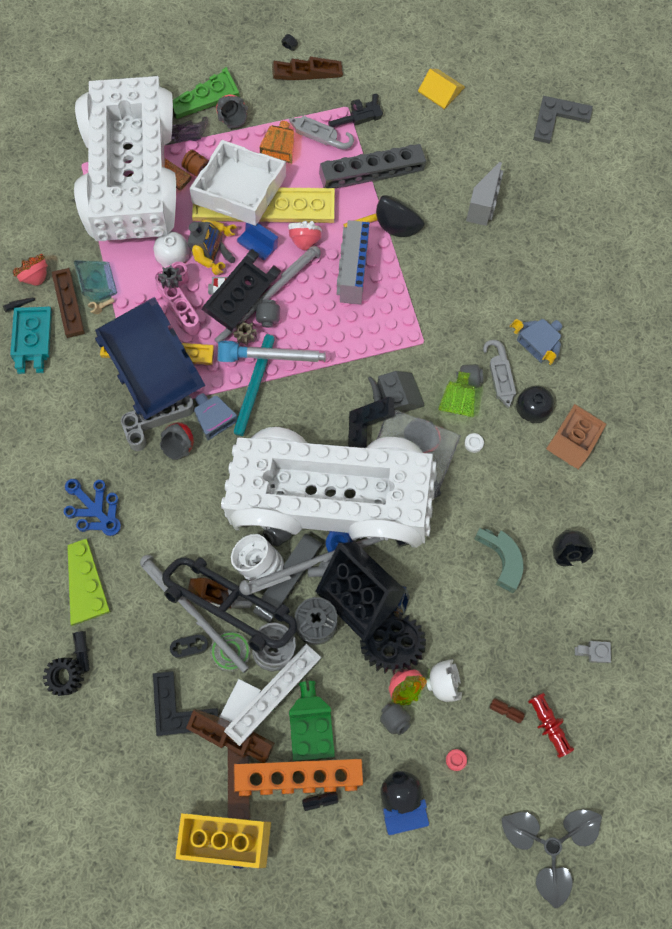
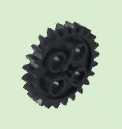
[360,612,426,675]

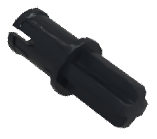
[72,631,90,672]

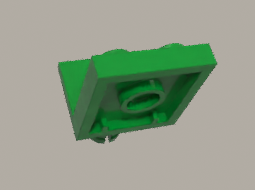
[289,681,335,762]

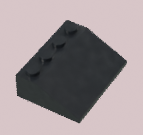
[315,542,406,641]

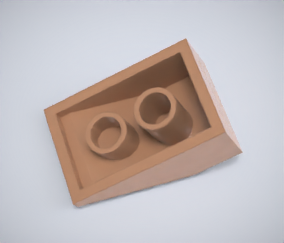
[546,404,606,470]

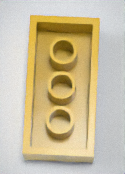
[175,813,271,868]

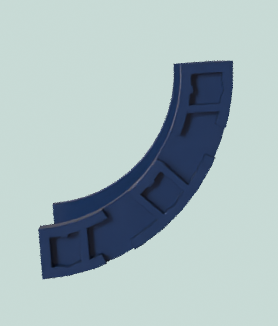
[95,297,206,420]

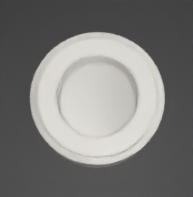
[464,433,484,453]

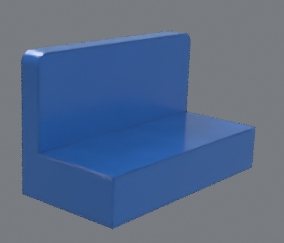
[237,223,278,260]
[382,799,429,835]

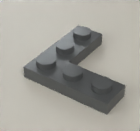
[533,96,593,144]

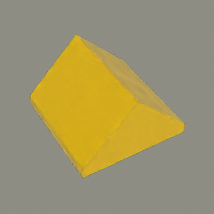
[418,68,465,109]

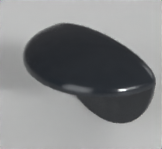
[376,195,425,237]

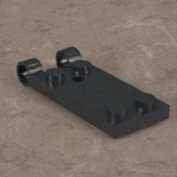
[201,249,281,332]

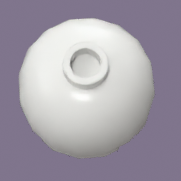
[153,231,190,268]
[427,659,462,702]

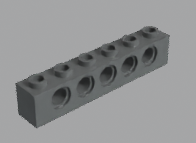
[319,144,426,189]

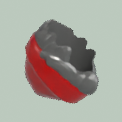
[160,422,194,460]

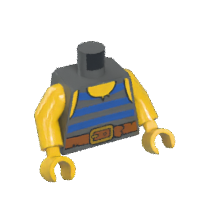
[187,220,237,275]

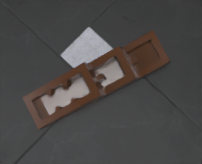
[272,56,343,80]
[186,709,275,763]

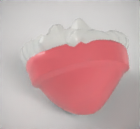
[288,221,322,251]

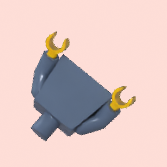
[509,319,562,365]

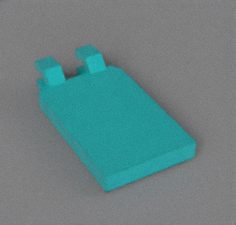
[10,306,52,374]

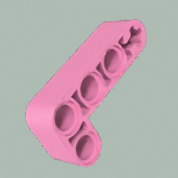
[155,262,201,335]

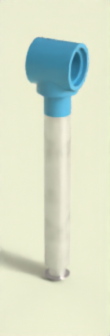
[217,341,326,362]

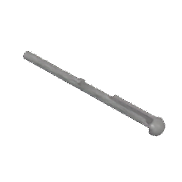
[214,246,321,344]
[239,537,383,595]
[140,555,249,673]

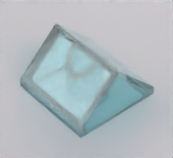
[74,260,117,302]

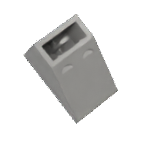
[466,162,503,226]

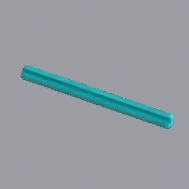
[234,334,275,436]

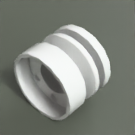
[231,534,284,582]

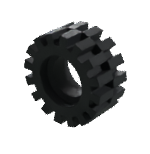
[43,658,84,696]

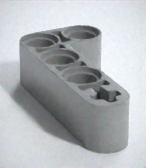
[121,395,195,451]

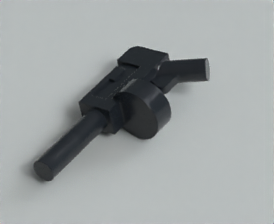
[328,94,383,127]

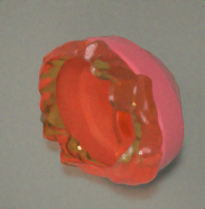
[13,253,48,286]

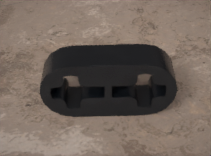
[170,634,208,659]

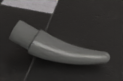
[219,240,235,263]
[368,377,382,402]

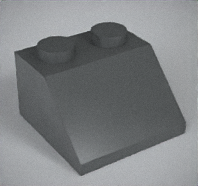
[377,371,425,416]

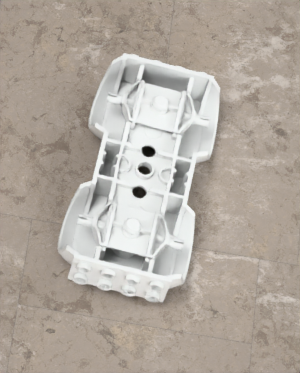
[74,76,176,241]
[221,427,437,548]

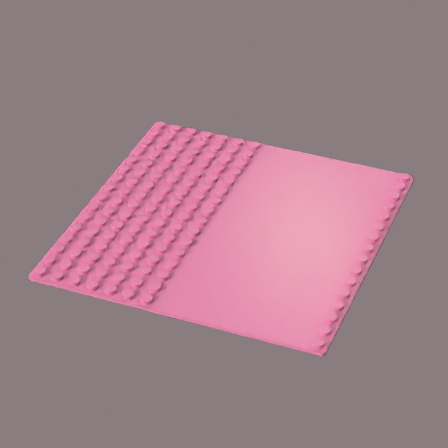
[82,107,424,399]

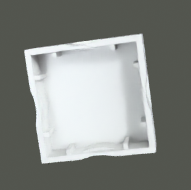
[190,140,286,226]

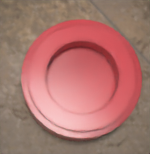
[446,749,467,771]

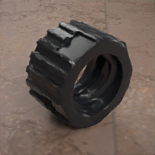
[281,34,298,51]

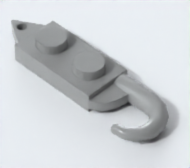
[289,116,354,150]
[483,340,516,408]

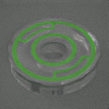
[210,631,251,672]

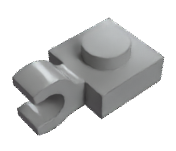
[575,641,611,663]

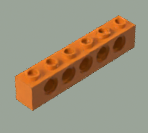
[234,759,363,796]

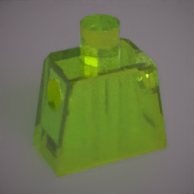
[438,371,475,417]

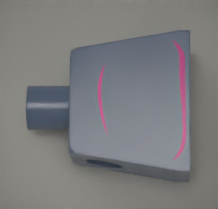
[194,393,237,440]

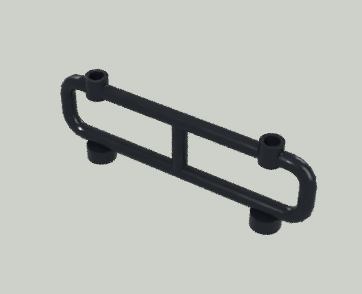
[162,557,297,653]

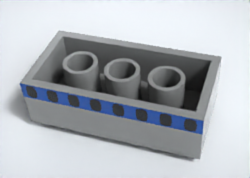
[336,220,370,305]

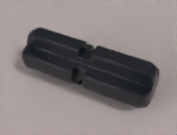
[302,792,339,811]

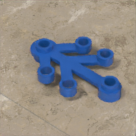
[63,479,121,536]

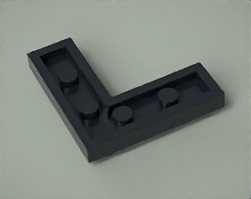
[348,397,394,448]
[153,671,219,737]

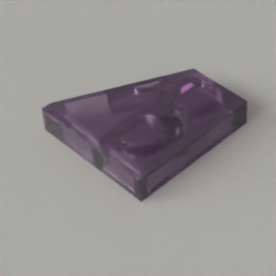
[171,117,208,142]

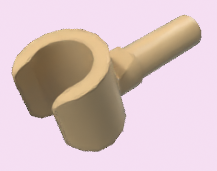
[88,298,115,314]

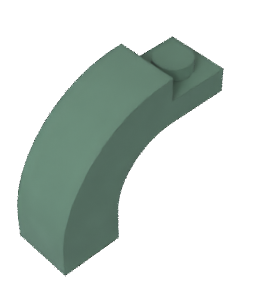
[474,528,523,593]

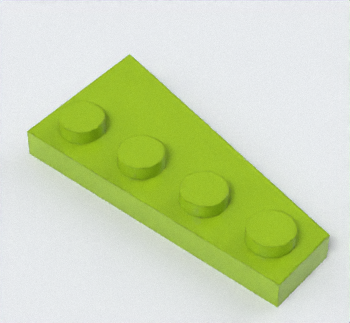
[67,538,110,626]

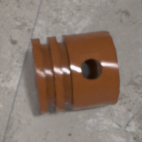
[181,149,209,177]

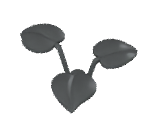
[502,810,602,908]

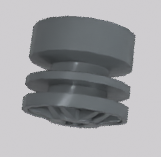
[295,597,337,645]

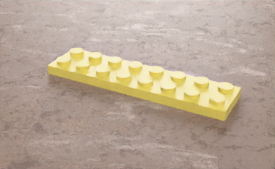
[192,188,335,223]

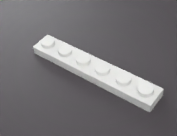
[224,644,321,746]

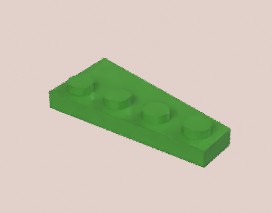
[173,67,240,119]

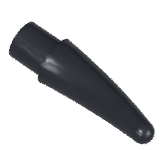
[3,297,35,312]

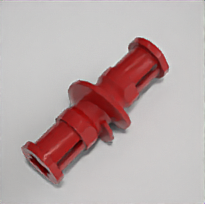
[528,692,574,758]

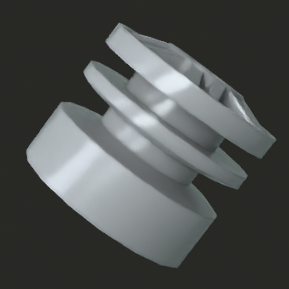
[252,623,296,672]

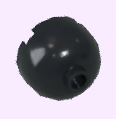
[516,386,555,424]
[552,530,594,567]
[381,771,424,814]

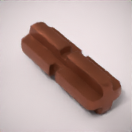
[489,698,525,723]

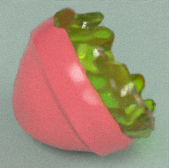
[388,669,427,706]

